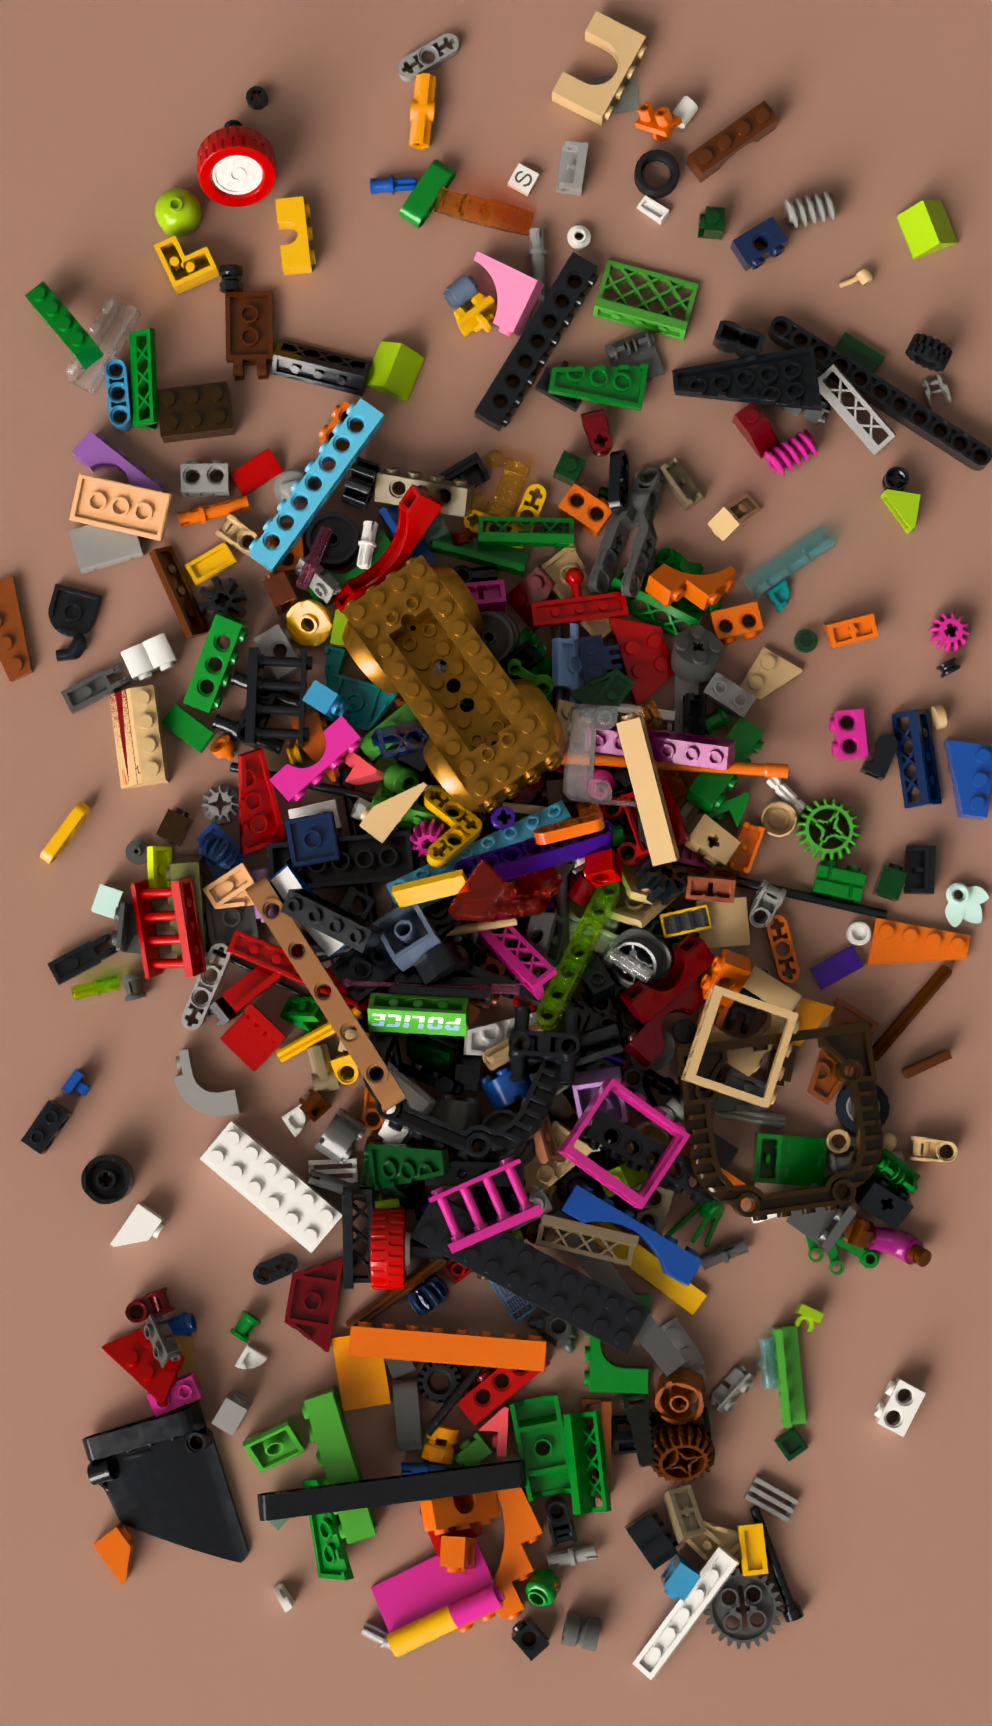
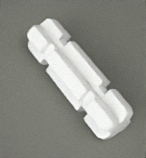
[766,778,806,815]

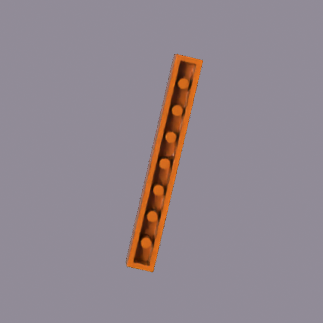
[348,1321,548,1372]

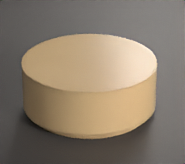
[930,704,948,729]

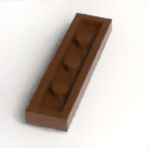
[149,545,209,639]

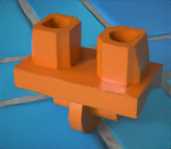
[635,102,682,142]

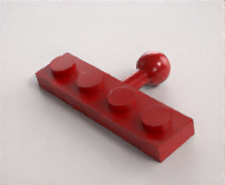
[530,567,629,628]

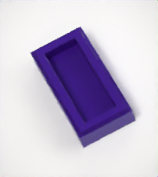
[810,945,864,990]

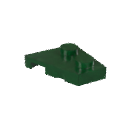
[570,669,635,722]

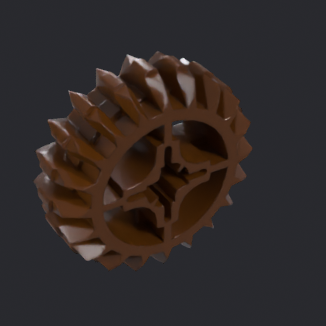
[651,1424,715,1484]

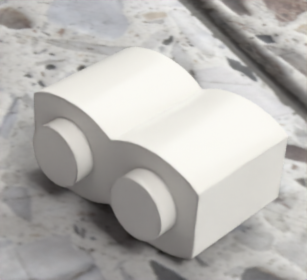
[121,633,178,682]

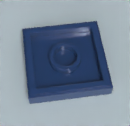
[285,811,341,868]

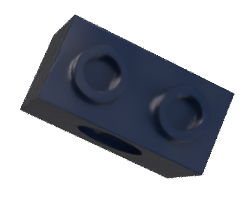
[730,216,788,271]

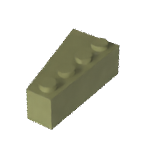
[166,854,208,958]

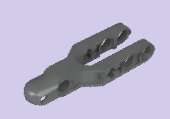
[588,466,664,597]

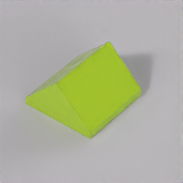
[897,199,958,260]
[366,341,425,402]

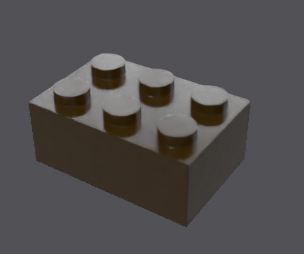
[157,381,235,443]

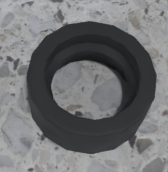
[634,150,679,199]

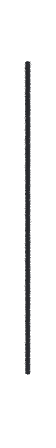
[230,762,887,919]

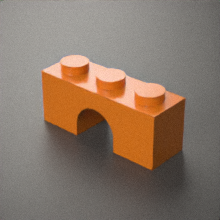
[420,1491,500,1535]

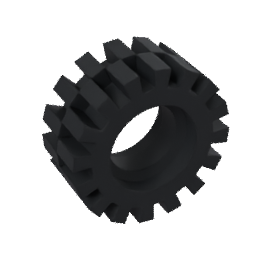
[905,333,953,372]
[557,1167,601,1203]
[418,1362,462,1404]

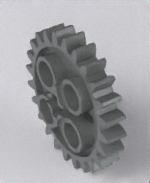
[703,1566,783,1649]

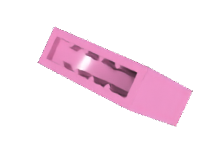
[474,251,544,337]

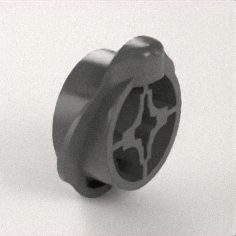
[601,928,673,988]

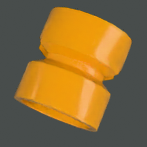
[421,1423,460,1464]

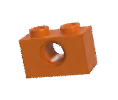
[701,949,752,1008]
[439,1536,477,1573]

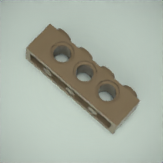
[374,467,475,517]

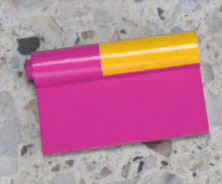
[371,1537,506,1657]

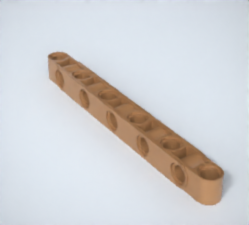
[245,876,407,1111]

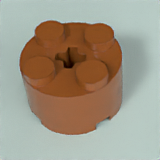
[655,1367,705,1425]

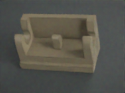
[659,457,705,511]
[662,1484,706,1544]

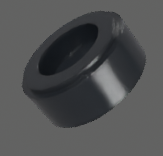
[672,1020,697,1044]

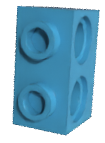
[302,680,352,721]
[661,1554,701,1601]

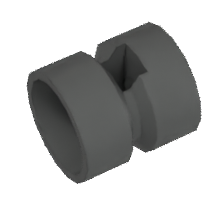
[561,1612,601,1651]

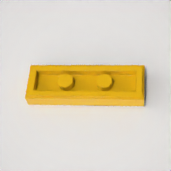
[392,869,470,908]

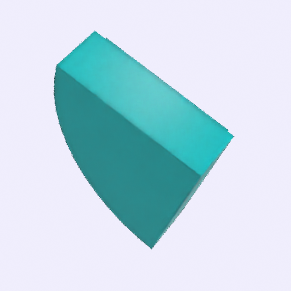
[766,579,790,613]

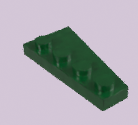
[368,1142,450,1191]

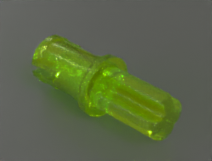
[71,975,121,1000]

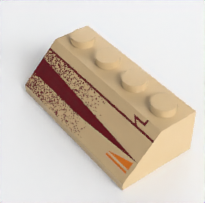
[109,685,169,789]

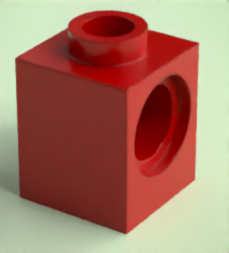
[583,848,622,888]

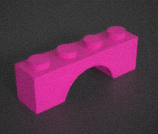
[269,715,364,802]

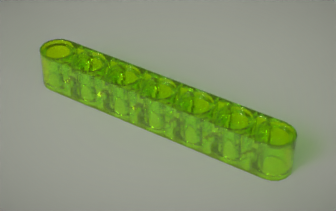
[536,882,620,1031]

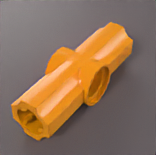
[409,73,436,149]

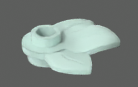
[945,883,989,927]

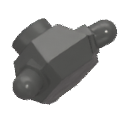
[527,1310,578,1353]

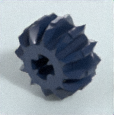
[197,833,239,870]
[407,1275,449,1315]

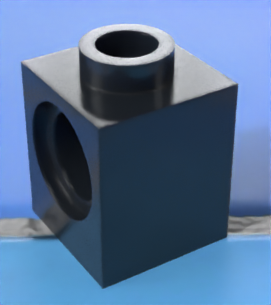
[511,1617,550,1661]

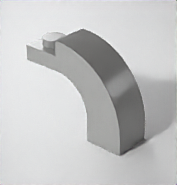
[173,1049,242,1116]

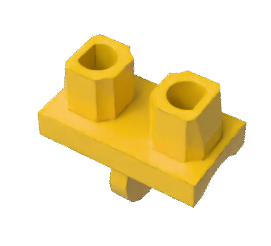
[453,292,497,337]

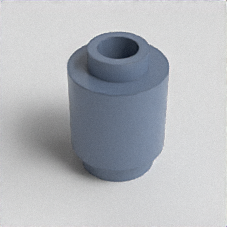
[442,274,478,309]

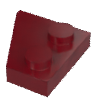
[506,565,556,632]

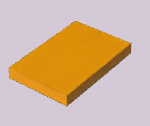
[331,1335,391,1411]

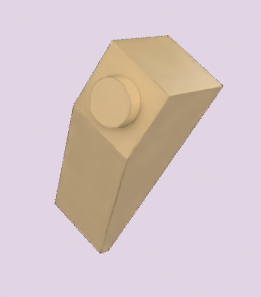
[359,782,429,843]

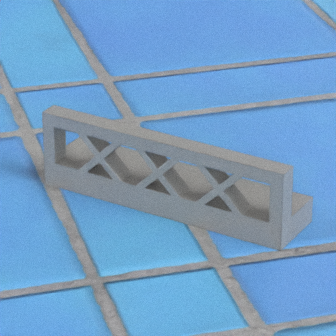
[818,364,897,455]

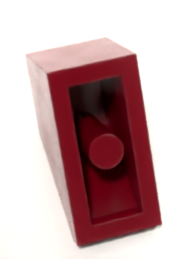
[732,403,780,459]

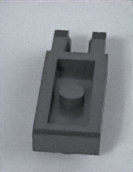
[61,664,131,714]

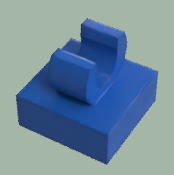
[61,1069,92,1096]

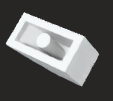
[110,1203,165,1247]

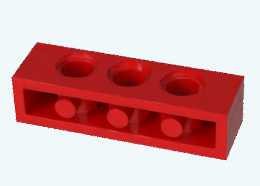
[457,1339,551,1426]

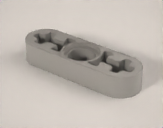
[398,33,459,82]

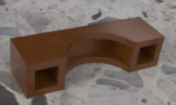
[687,100,778,183]

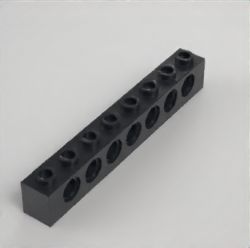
[475,252,598,431]

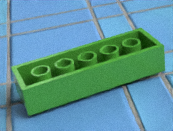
[301,1386,378,1544]

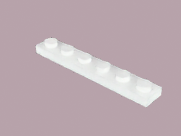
[632,1546,740,1680]

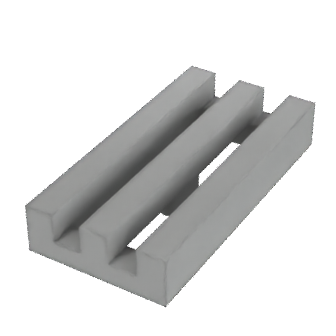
[744,1476,799,1522]

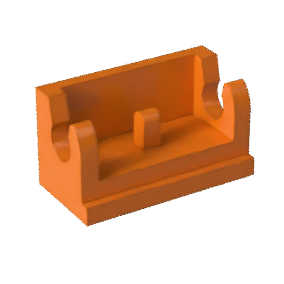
[823,612,879,648]
[724,822,765,875]

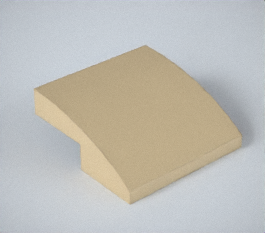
[695,897,750,948]

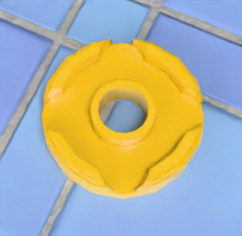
[286,599,333,647]

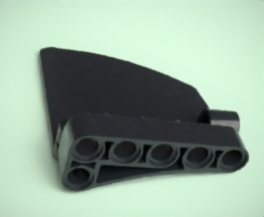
[82,1401,249,1563]

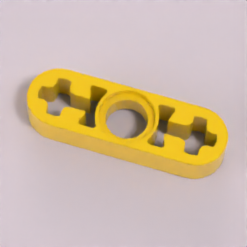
[40,801,91,864]

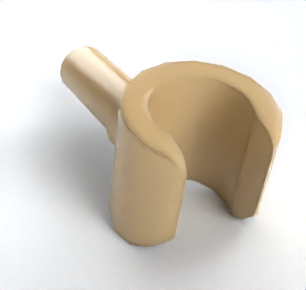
[838,269,873,289]

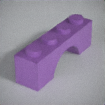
[71,431,164,492]

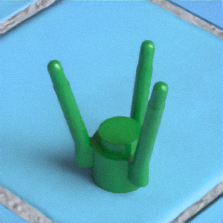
[667,1200,724,1247]

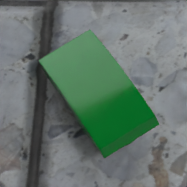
[161,704,215,753]

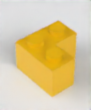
[154,235,220,295]

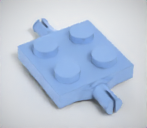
[552,623,585,704]

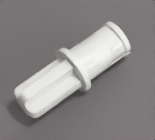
[356,520,379,569]

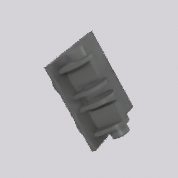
[604,330,665,381]

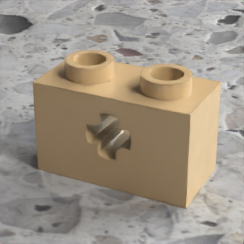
[685,813,741,867]

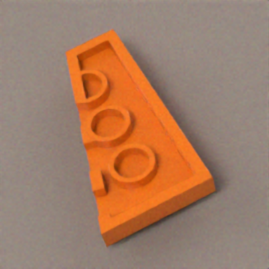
[867,918,971,965]

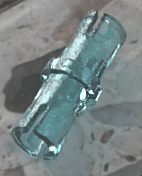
[758,1338,778,1389]

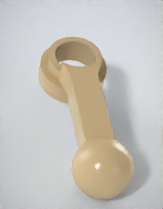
[826,1129,897,1153]

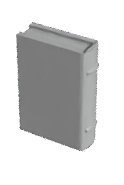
[69,525,144,574]

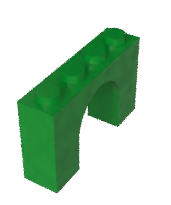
[584,1292,651,1394]

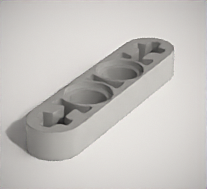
[181,942,232,1030]

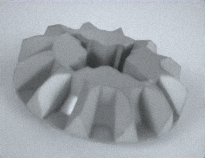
[201,785,239,824]

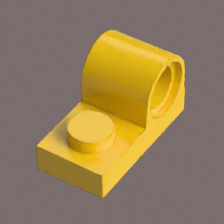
[330,1052,360,1085]

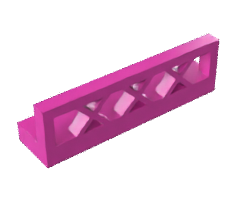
[478,914,557,1001]

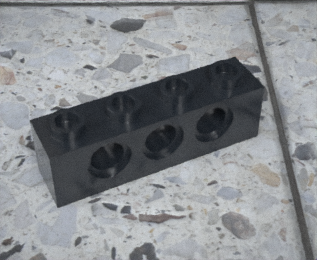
[280,888,384,953]

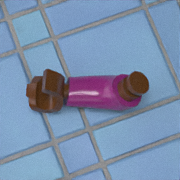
[842,1216,932,1267]

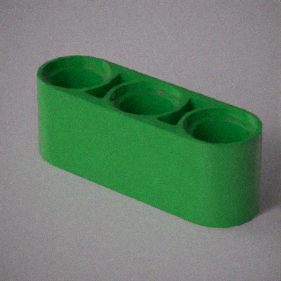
[399,159,456,228]

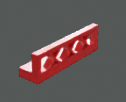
[221,946,303,1014]

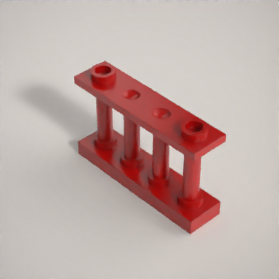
[130,876,207,979]

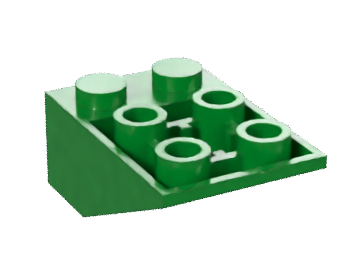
[751,1132,827,1186]

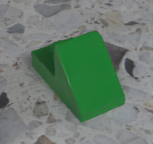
[702,792,750,829]
[279,996,325,1032]

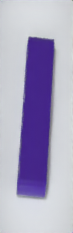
[454,819,613,891]

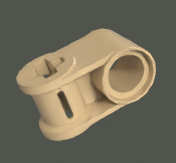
[215,514,258,556]
[909,1136,958,1163]

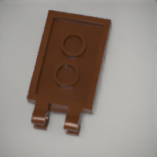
[225,291,274,380]

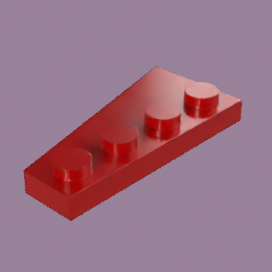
[238,748,287,855]

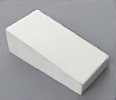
[637,195,670,225]

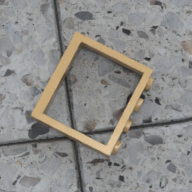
[681,985,800,1108]

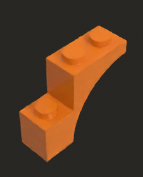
[645,563,737,611]

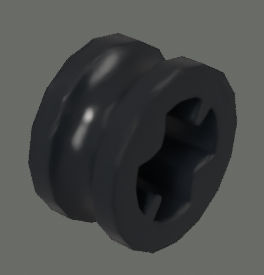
[246,86,268,110]
[936,657,961,678]

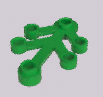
[805,1218,879,1275]

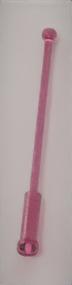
[341,978,520,996]

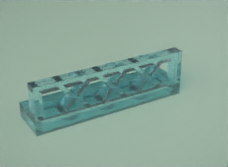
[742,526,837,600]

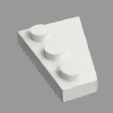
[463,1012,538,1056]

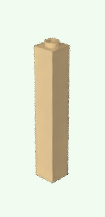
[616,713,680,866]

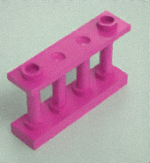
[428,1156,543,1254]

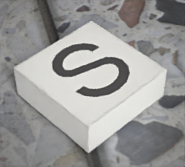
[507,163,539,197]

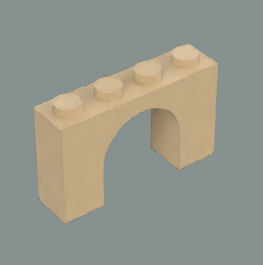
[552,11,648,126]
[707,963,802,1077]

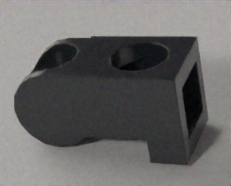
[859,734,898,781]

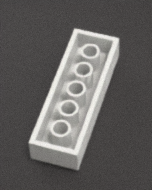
[200,1121,342,1253]

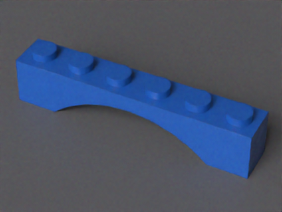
[559,1183,703,1286]

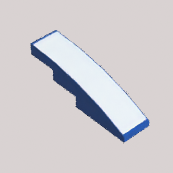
[269,863,346,958]

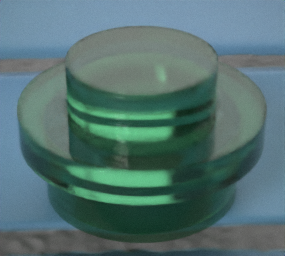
[793,629,818,653]

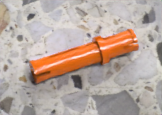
[177,495,250,527]

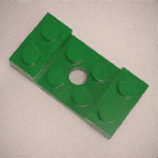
[509,1393,571,1502]

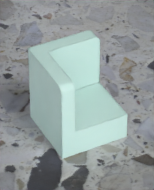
[91,884,126,919]

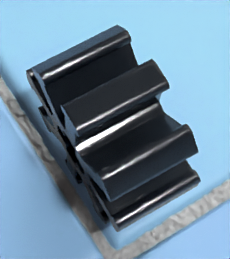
[342,456,381,510]
[198,577,248,624]
[634,857,688,905]

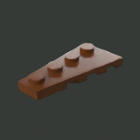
[0,576,33,682]
[807,997,879,1105]

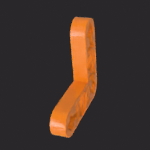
[533,799,605,845]

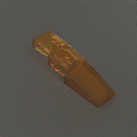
[434,187,534,236]

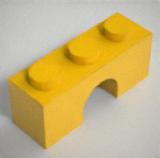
[275,196,316,275]

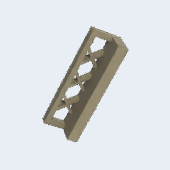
[535,1214,639,1267]

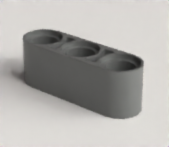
[393,1378,423,1451]

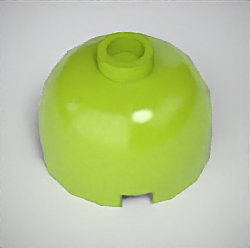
[155,188,202,237]

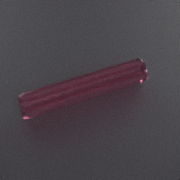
[296,526,332,590]

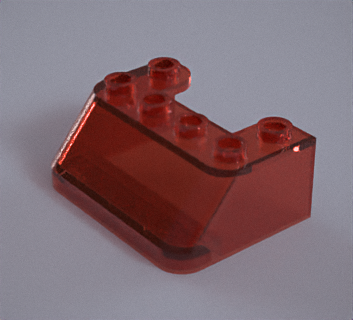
[448,859,564,922]

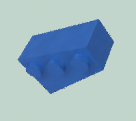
[943,740,992,820]

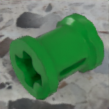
[706,706,730,736]
[230,1310,261,1343]

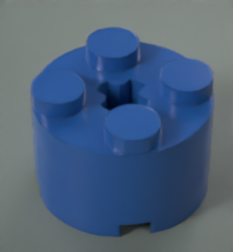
[479,1064,533,1110]

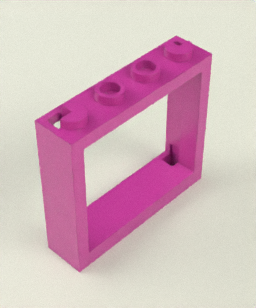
[557,1078,691,1209]

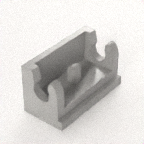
[556,141,589,196]

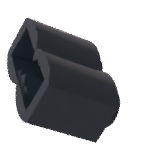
[713,320,765,358]
[625,1509,679,1570]

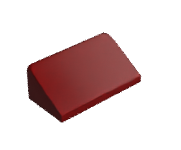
[230,448,283,496]

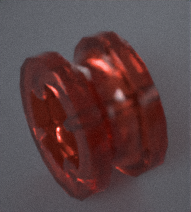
[450,528,474,547]

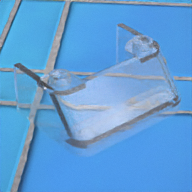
[563,703,643,807]

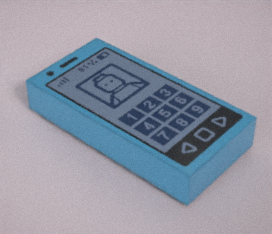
[489,1281,536,1323]

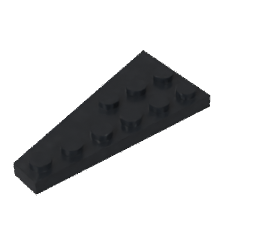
[672,346,822,411]

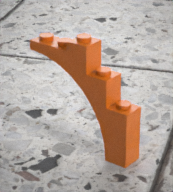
[453,1487,543,1633]

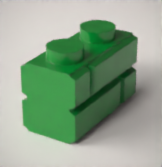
[811,860,866,903]

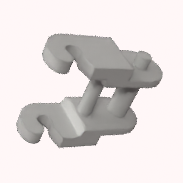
[922,375,952,409]

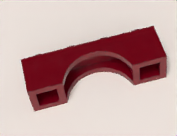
[620,933,715,1024]
[624,980,706,1068]

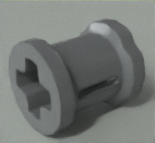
[120,973,147,1001]

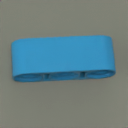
[105,359,133,432]

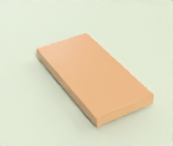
[69,473,173,541]

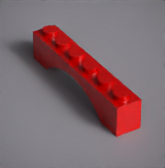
[333,484,443,614]

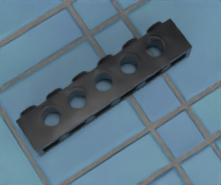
[580,1110,714,1205]

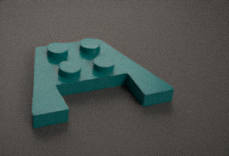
[325,645,399,732]

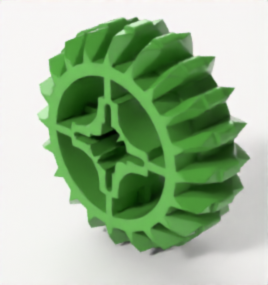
[795,797,861,862]

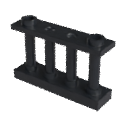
[244,647,313,748]
[425,1159,524,1187]

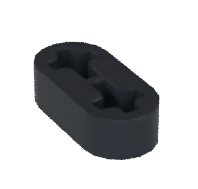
[253,1252,298,1285]

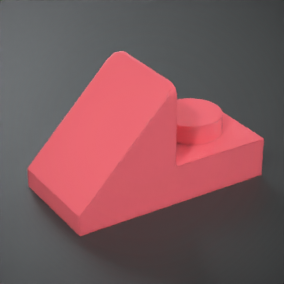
[343,751,385,786]
[478,1404,509,1457]

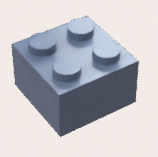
[372,903,443,972]

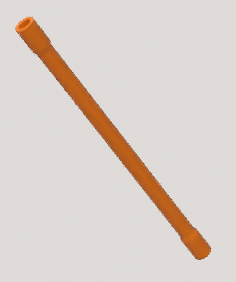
[561,750,789,779]

